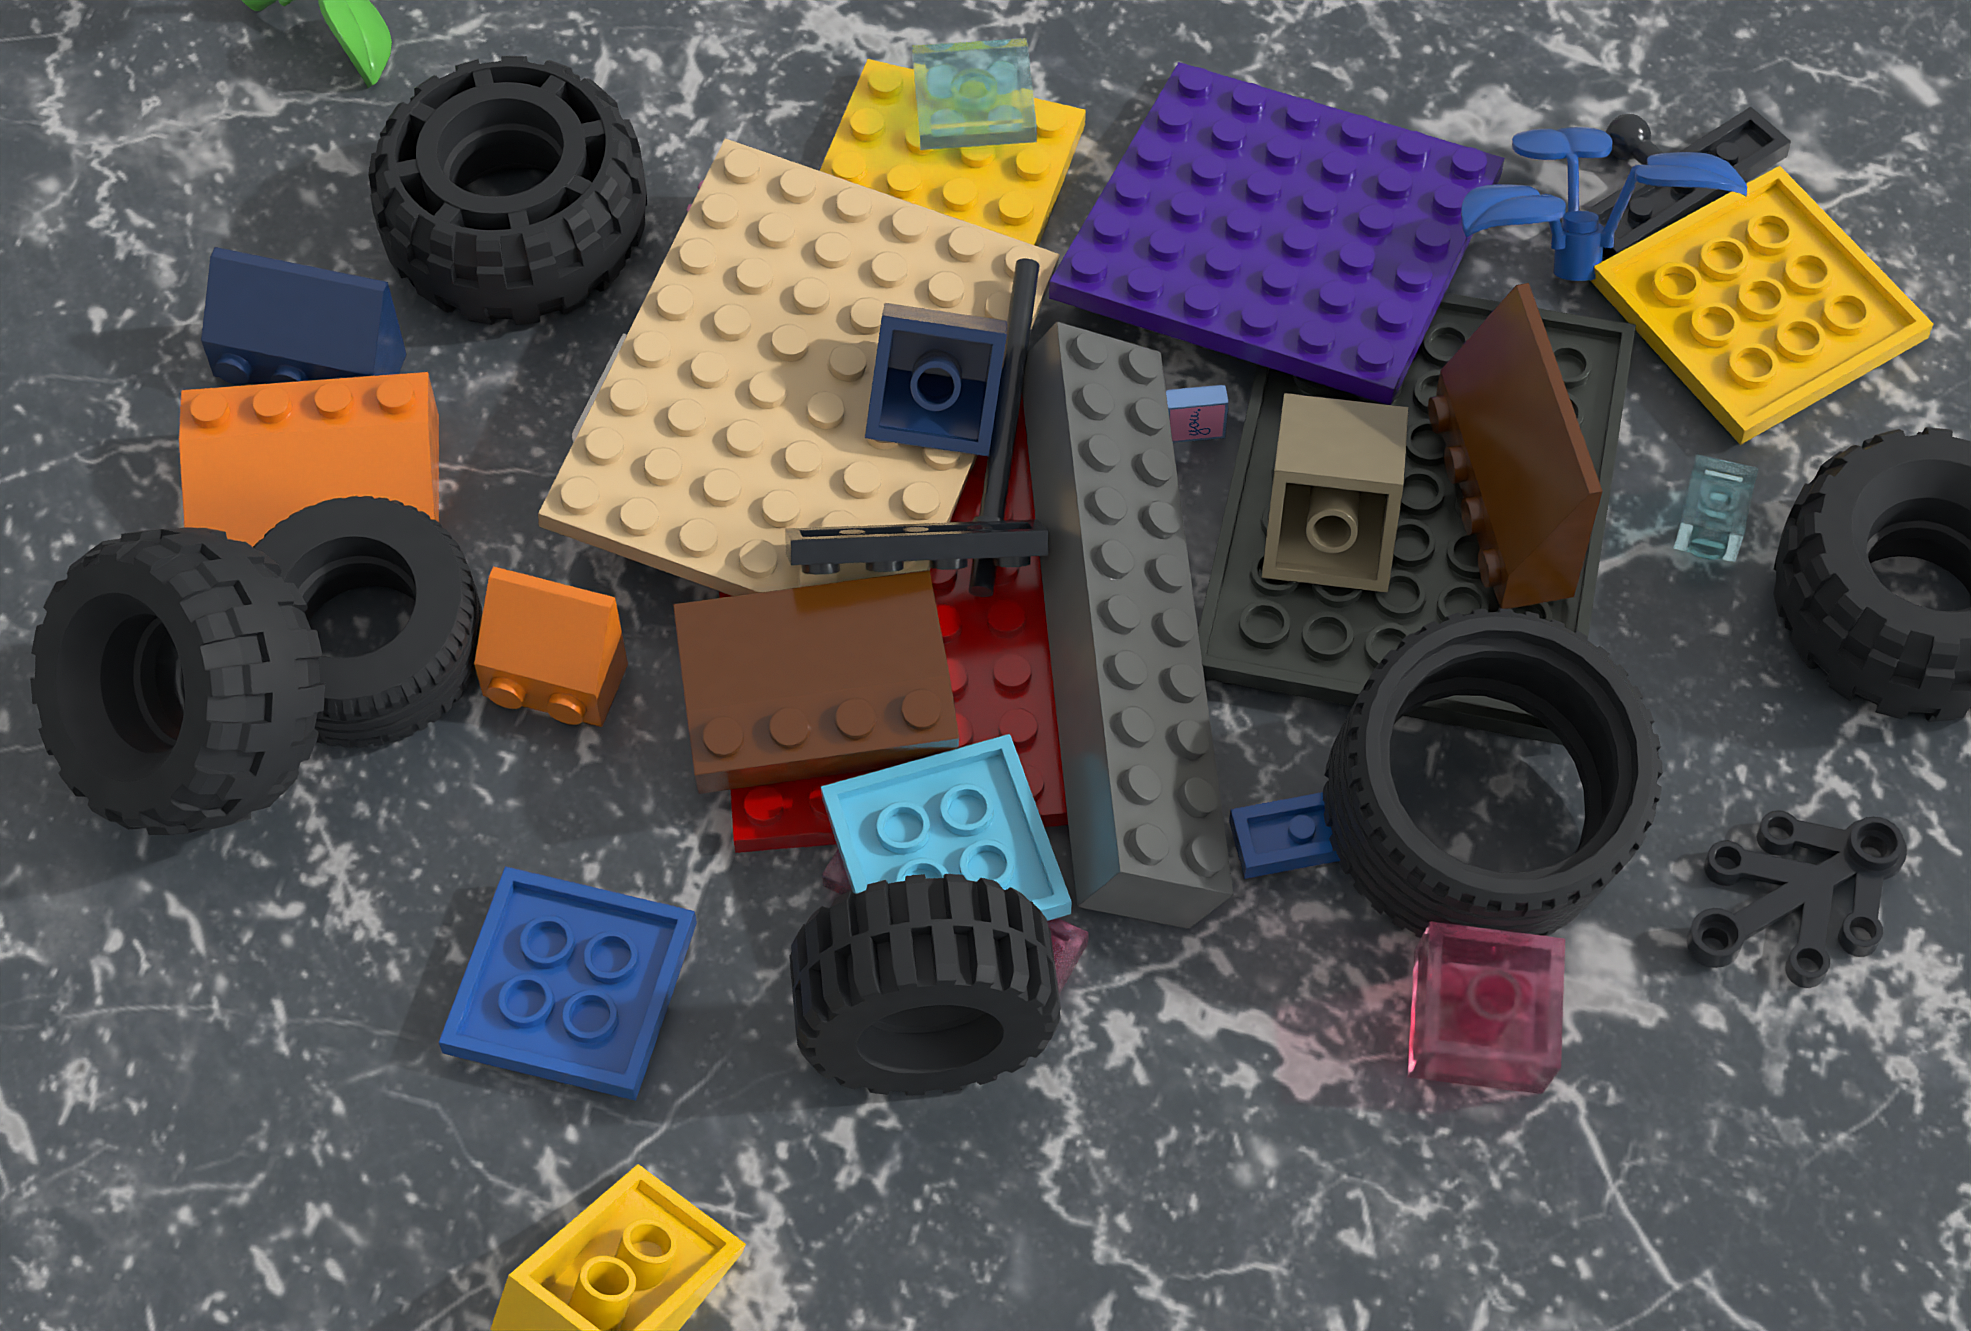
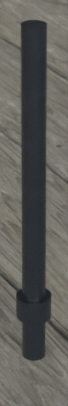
[968,258,1040,597]

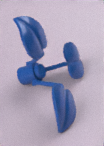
[1461,127,1747,281]

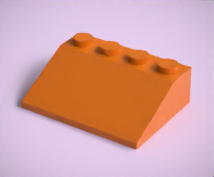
[179,372,439,547]

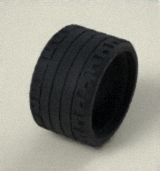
[1323,608,1663,951]

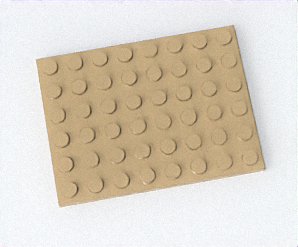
[538,138,1060,596]

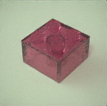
[1408,922,1565,1094]

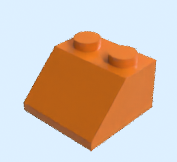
[474,566,628,727]

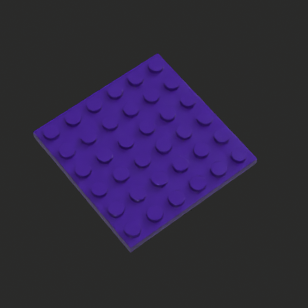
[1049,62,1505,405]

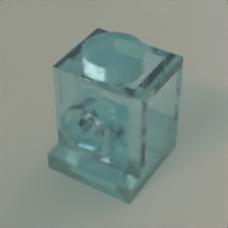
[1673,454,1758,562]

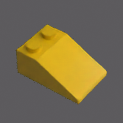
[490,1164,746,1331]

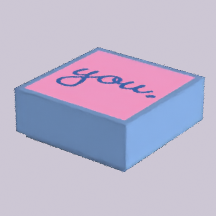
[1166,385,1229,443]

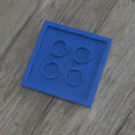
[439,866,697,1101]

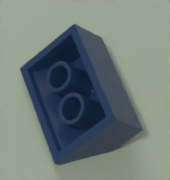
[201,247,407,385]

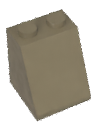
[1262,393,1408,592]

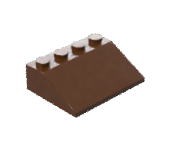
[1428,283,1603,609]
[673,570,959,794]

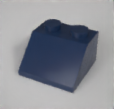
[865,303,1007,456]

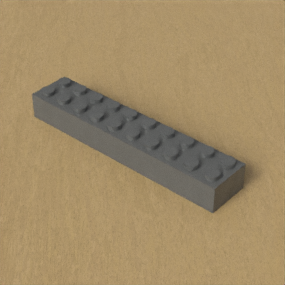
[1022,322,1233,929]

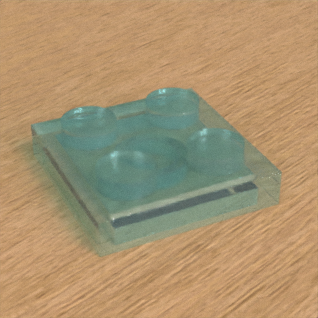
[912,38,1037,150]

